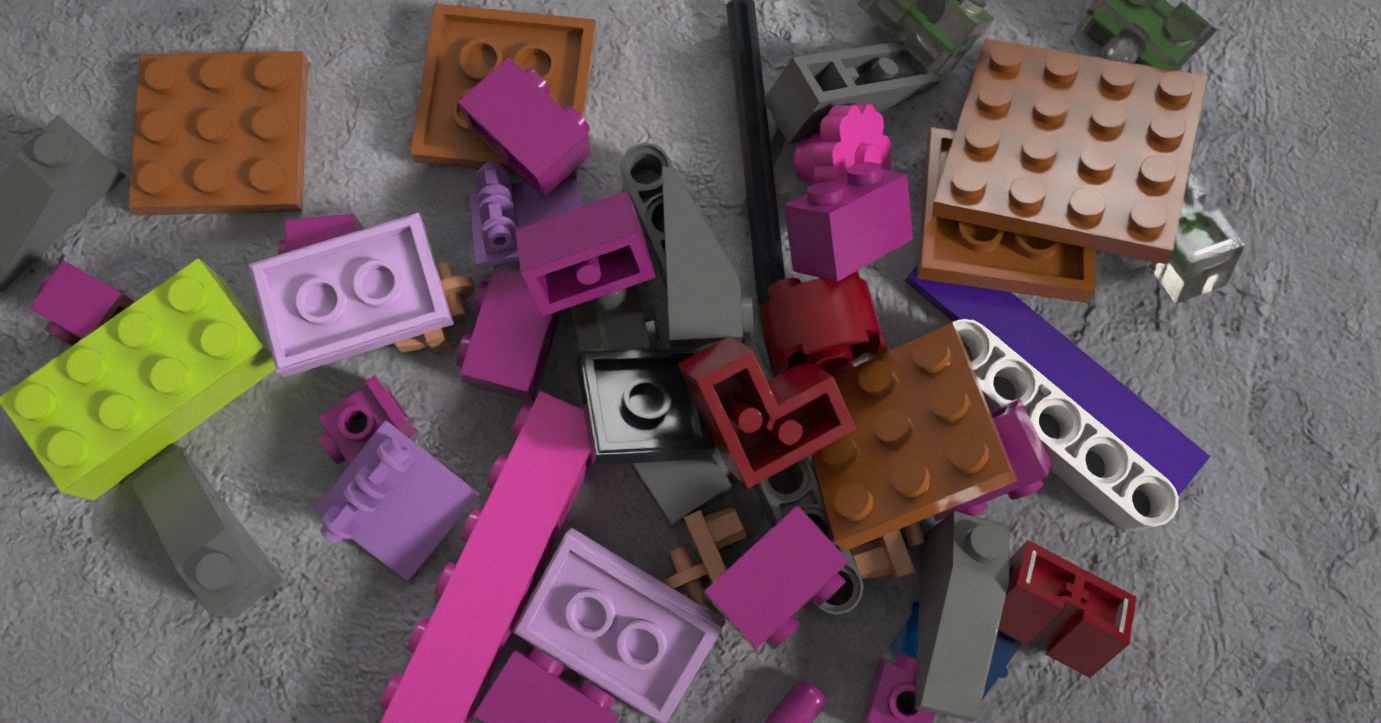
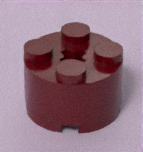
[757,271,888,377]

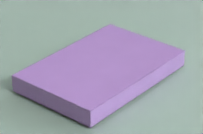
[248,213,454,378]
[512,528,726,723]

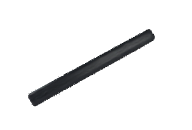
[726,0,785,307]

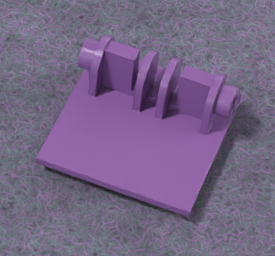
[469,162,583,268]
[314,420,480,582]

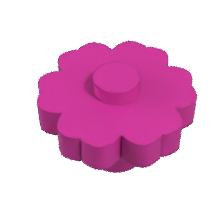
[794,104,892,185]

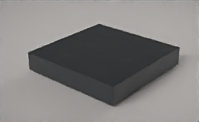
[576,349,715,466]

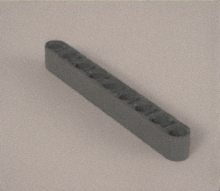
[620,143,864,617]

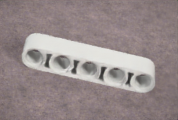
[953,319,1179,532]

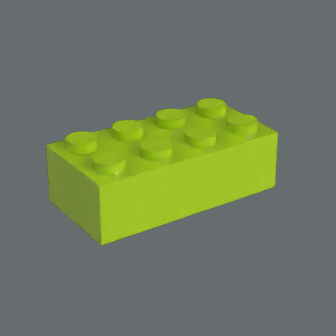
[0,258,276,501]

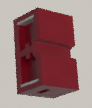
[998,540,1137,678]

